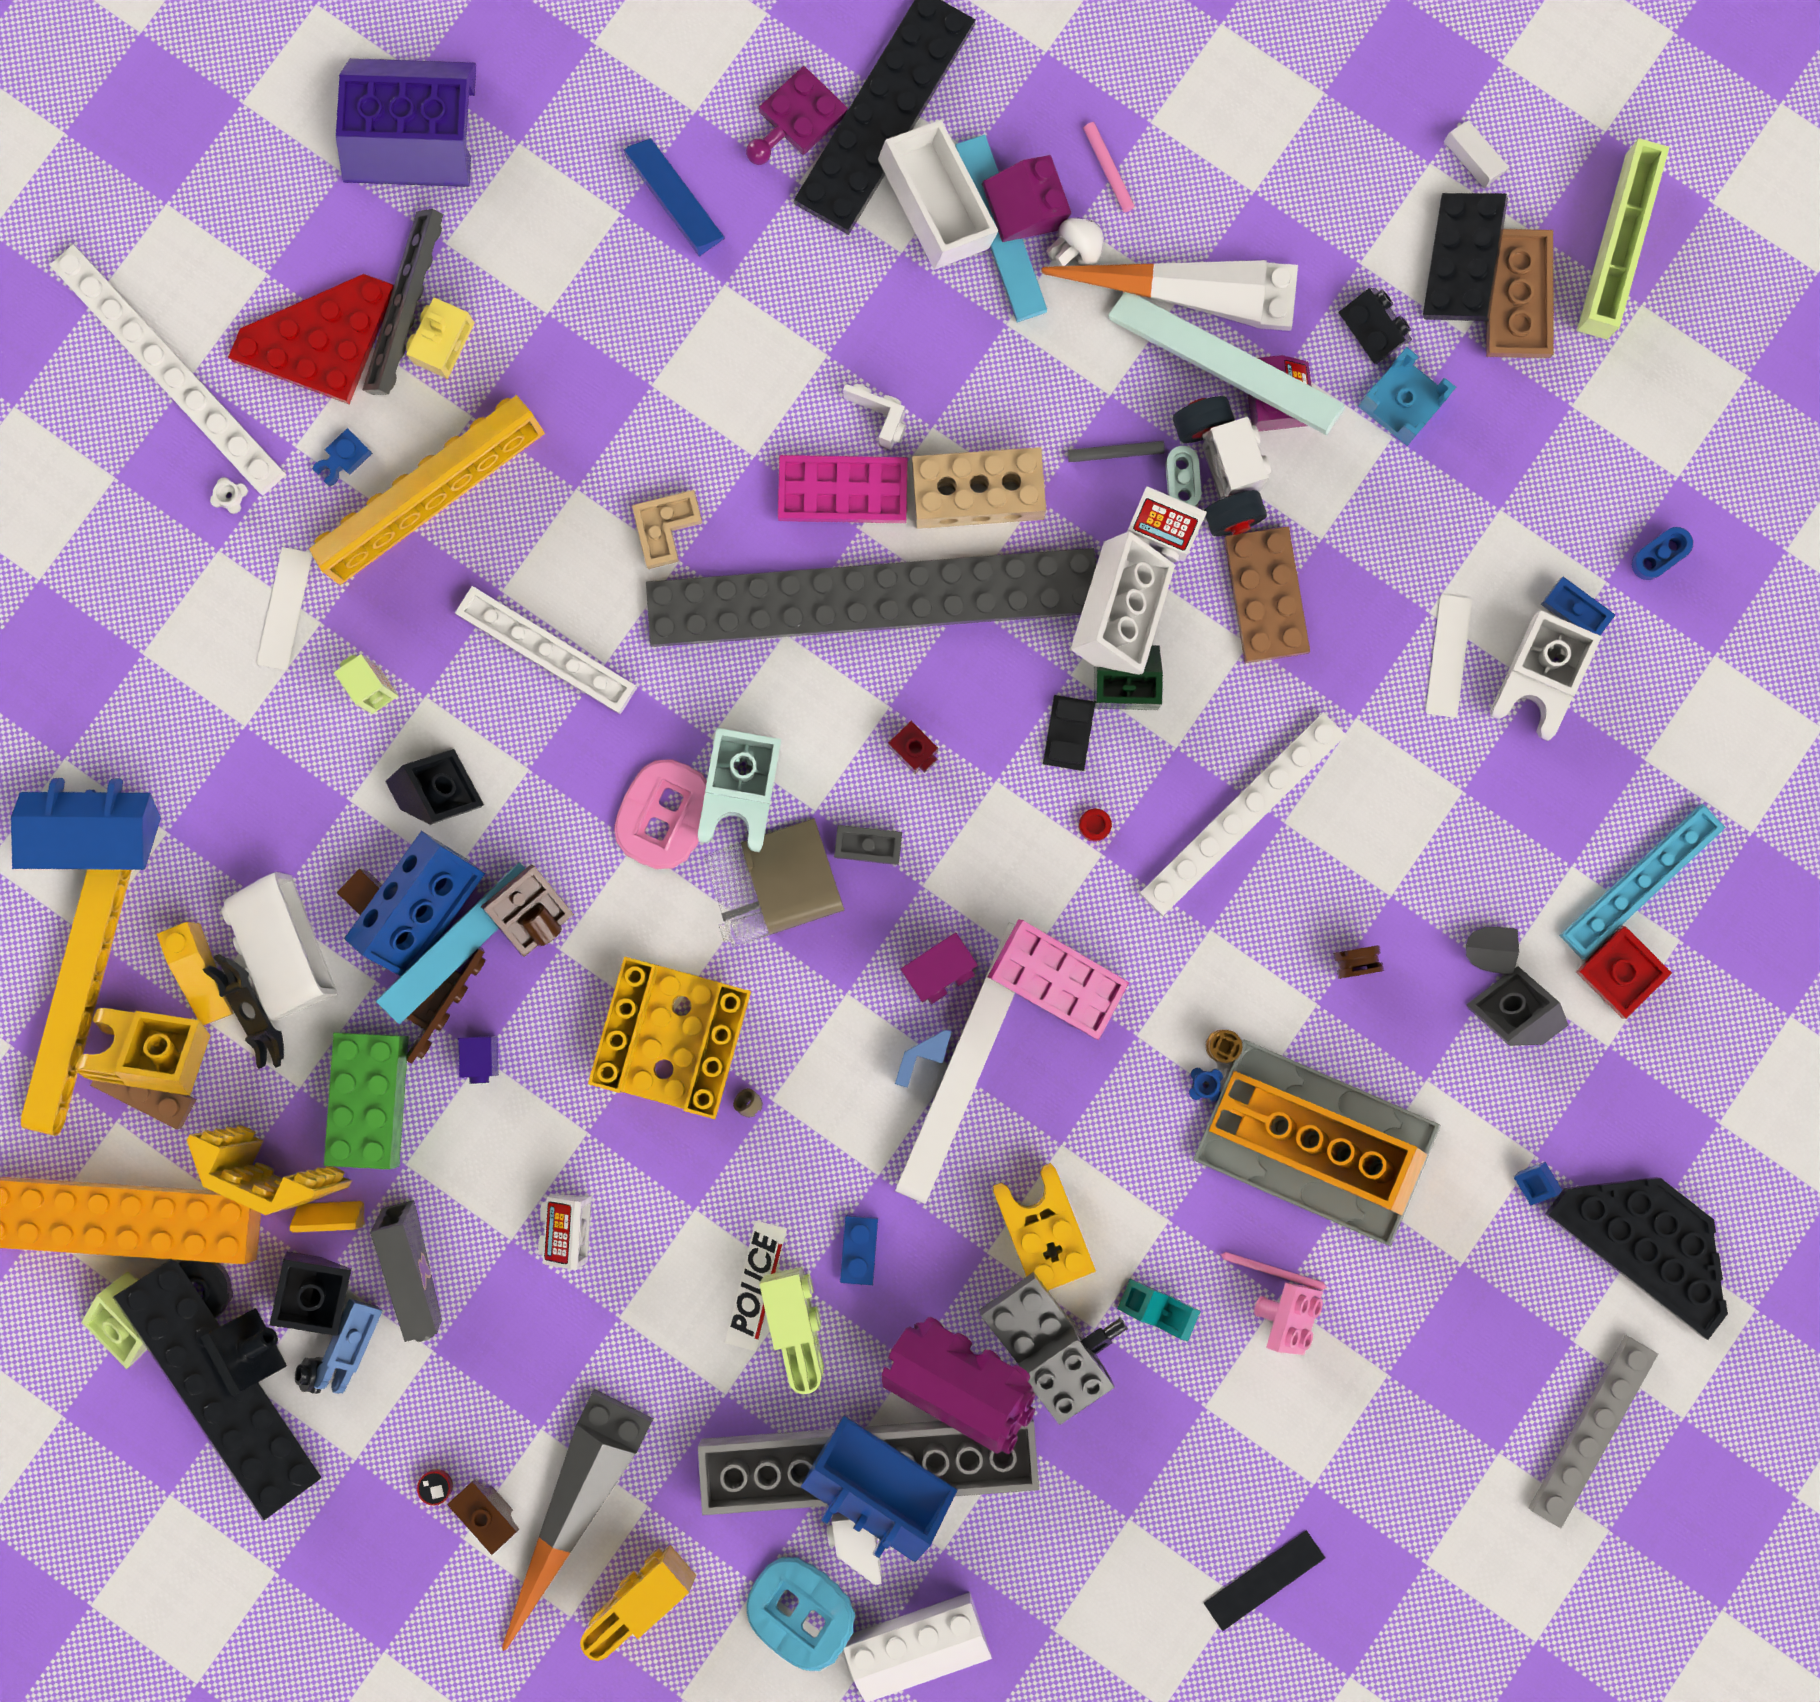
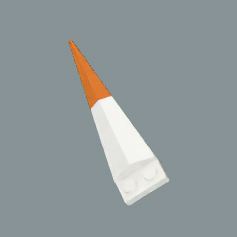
[1041,260,1298,331]

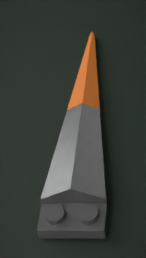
[502,1389,654,1651]

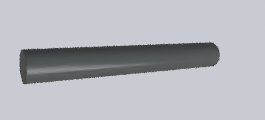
[1068,441,1164,463]

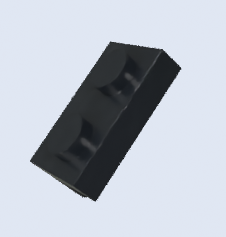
[1338,288,1412,364]

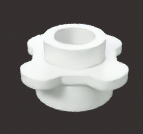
[210,477,248,514]

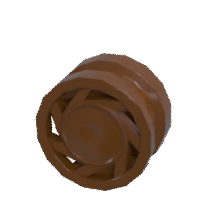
[1333,945,1384,979]

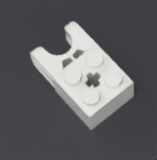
[1490,610,1602,741]

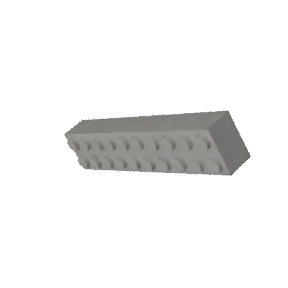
[698,1418,1039,1515]

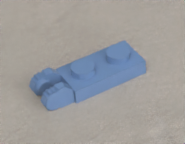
[314,1298,383,1394]

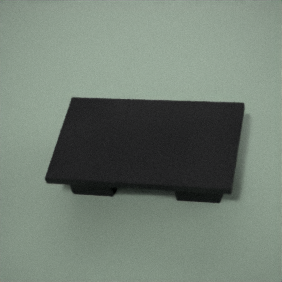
[1043,695,1094,771]

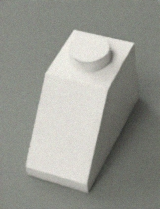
[827,1513,882,1585]

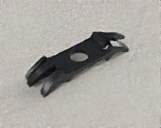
[202,954,284,1069]

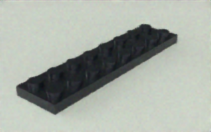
[794,0,976,235]
[112,1259,322,1521]

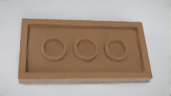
[1486,229,1554,358]
[1224,526,1310,664]

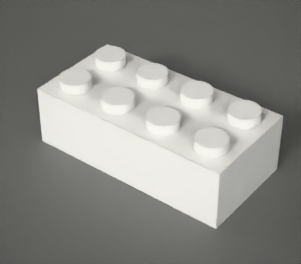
[878,120,998,270]

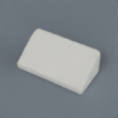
[1444,120,1510,189]

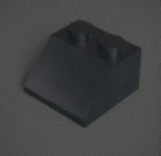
[269,1251,352,1336]

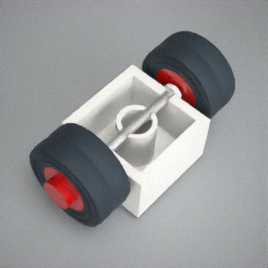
[1173,396,1271,536]

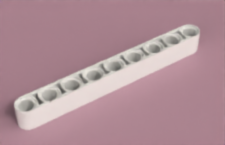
[895,922,1015,1204]

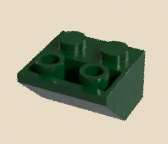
[1093,645,1163,710]

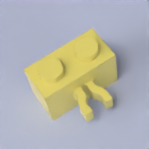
[406,297,475,379]

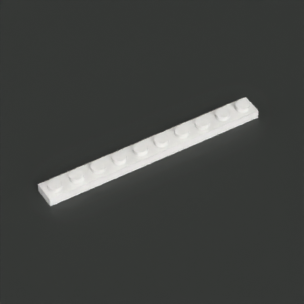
[50,244,287,496]

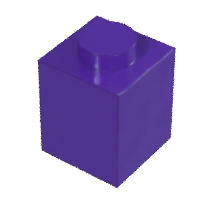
[458,1036,499,1084]

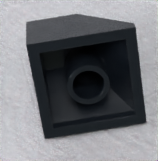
[385,749,484,825]

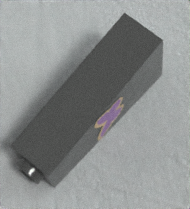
[370,1200,442,1342]

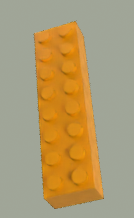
[0,1177,261,1264]

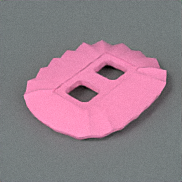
[614,759,707,869]

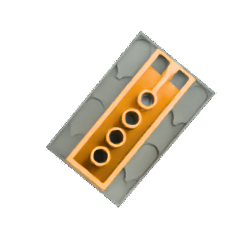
[1193,1039,1441,1247]

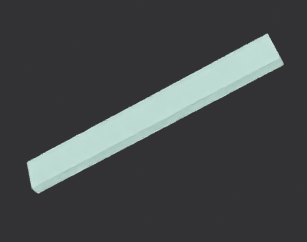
[1109,292,1345,435]

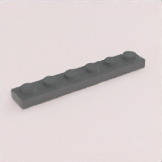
[362,209,444,395]

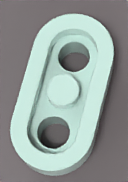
[1165,446,1202,507]

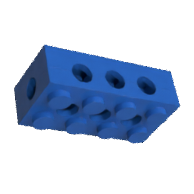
[344,830,485,976]

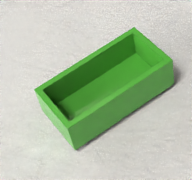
[324,1033,409,1169]

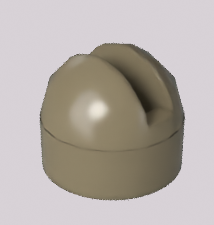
[733,1088,763,1118]

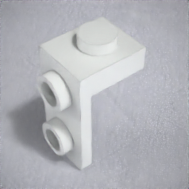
[843,384,906,450]

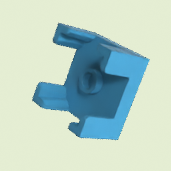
[1358,347,1457,446]

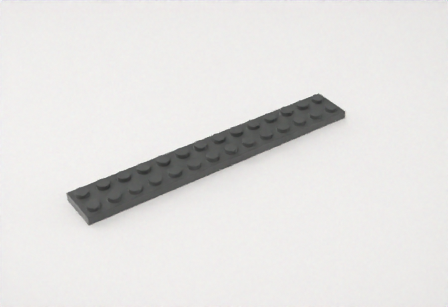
[646,548,1096,647]

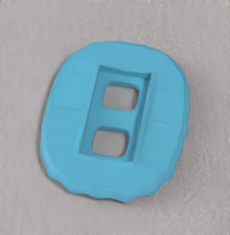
[747,1557,856,1671]

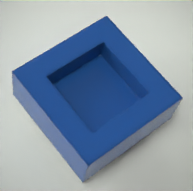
[1514,1162,1563,1206]

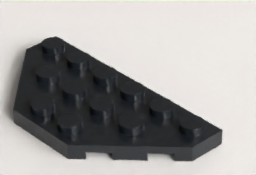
[1545,1177,1728,1340]

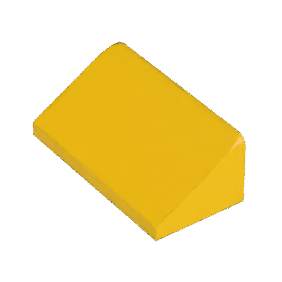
[289,1201,365,1233]

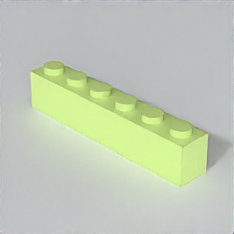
[1577,138,1670,340]

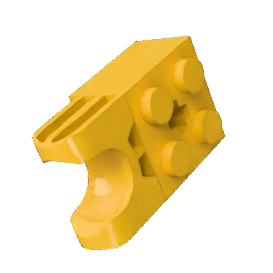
[75,1008,211,1096]
[993,1163,1096,1291]
[580,1545,696,1661]

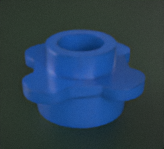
[1189,1068,1223,1102]

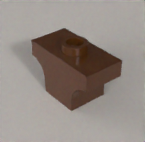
[447,1479,519,1555]

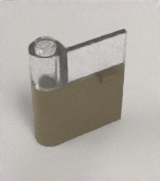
[704,818,845,947]

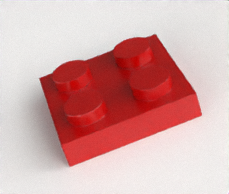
[1576,926,1672,1019]

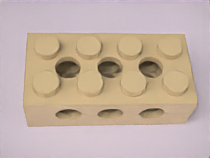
[912,447,1046,529]

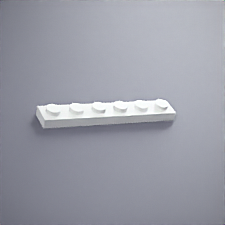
[455,586,637,715]

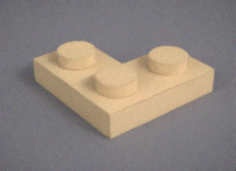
[632,490,703,569]

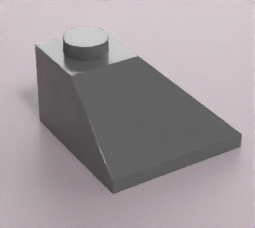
[1466,966,1569,1046]

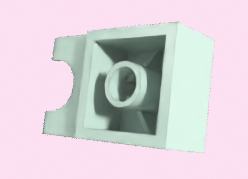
[698,728,781,852]

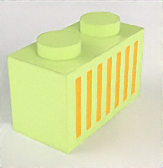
[334,654,399,714]

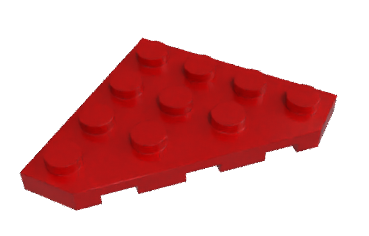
[228,274,394,405]

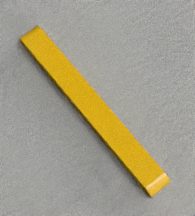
[20,869,132,1136]

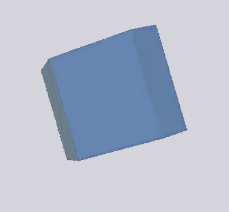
[895,1030,951,1088]

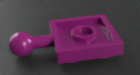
[746,66,848,165]

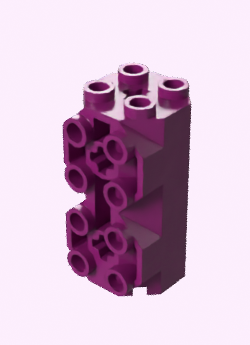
[881,1317,1035,1454]

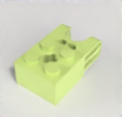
[759,1267,824,1394]

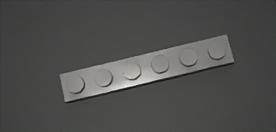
[1529,1335,1658,1528]

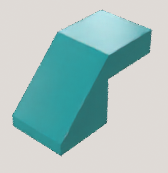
[1117,1279,1201,1342]

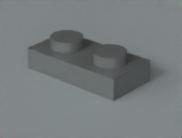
[834,825,902,865]

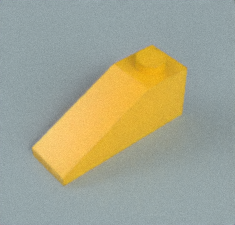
[156,922,234,1026]

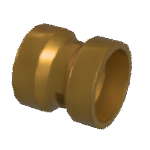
[1205,1030,1243,1063]

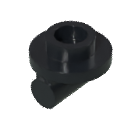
[295,1357,323,1394]

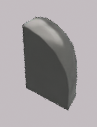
[1466,927,1519,975]

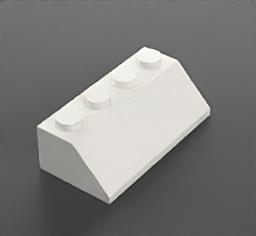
[1070,531,1175,675]
[843,1592,992,1702]

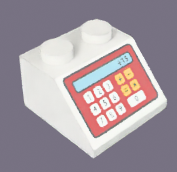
[1127,486,1207,562]
[538,1194,592,1270]

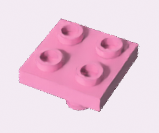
[1254,1282,1323,1355]

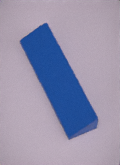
[624,138,725,257]

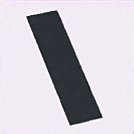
[1204,1530,1325,1631]

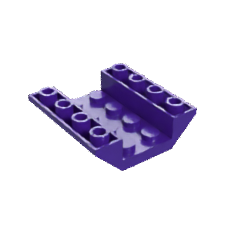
[336,58,477,187]

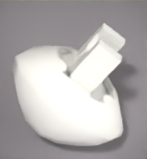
[1046,217,1104,266]

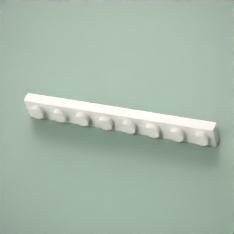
[1139,712,1346,916]

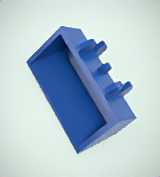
[11,778,161,870]
[800,1415,958,1562]

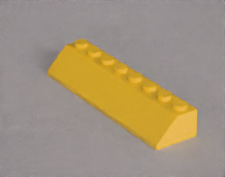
[309,395,545,585]

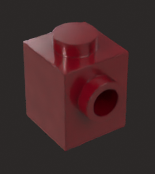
[888,721,939,774]

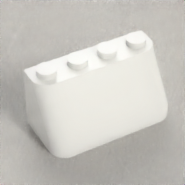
[221,872,338,1020]

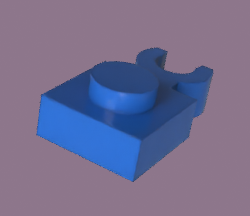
[312,428,373,487]

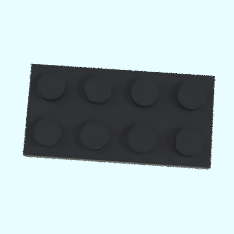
[1423,193,1508,321]

